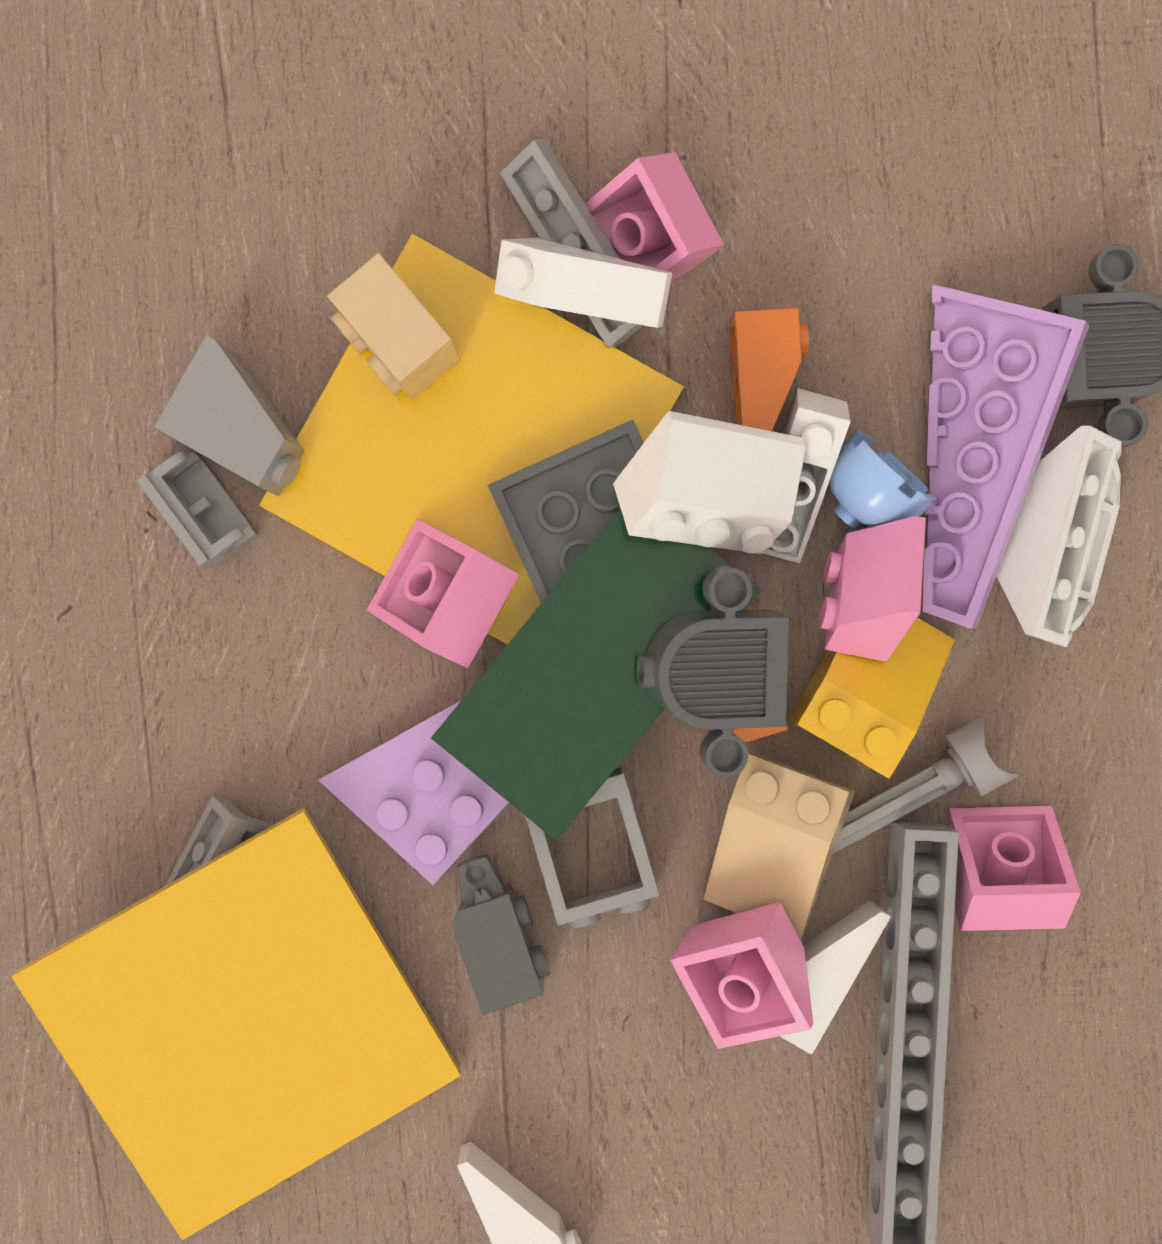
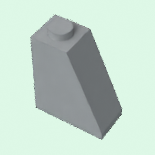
[154,334,304,496]

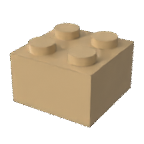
[327,253,460,401]

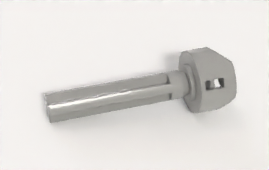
[833,716,1018,854]

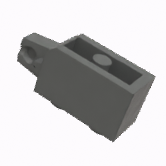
[452,854,550,1015]

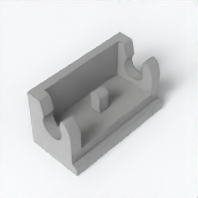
[136,450,259,568]

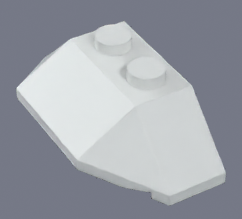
[997,426,1122,647]

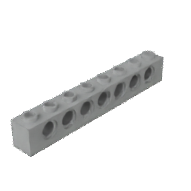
[867,820,959,1244]

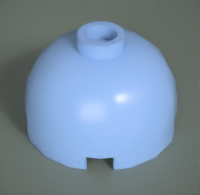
[829,430,936,530]

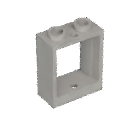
[525,768,660,929]

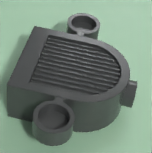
[1042,244,1162,448]
[636,566,789,778]

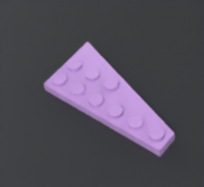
[922,284,1090,629]
[318,700,509,885]

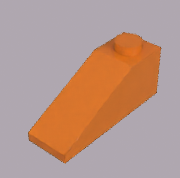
[729,308,809,431]

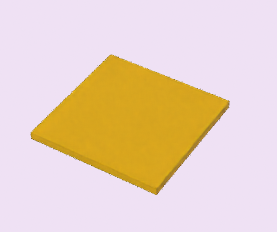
[259,234,684,644]
[11,807,461,1240]

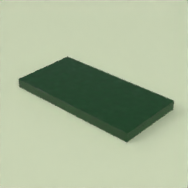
[431,508,762,841]

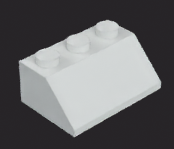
[613,411,806,554]

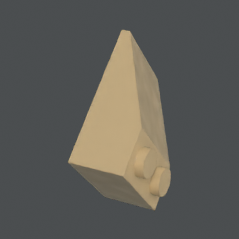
[703,753,855,940]

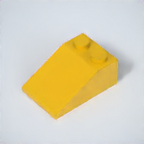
[787,617,955,779]

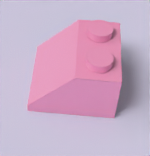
[585,152,724,281]
[819,516,926,662]
[367,519,519,668]
[948,806,1081,931]
[670,902,813,1049]

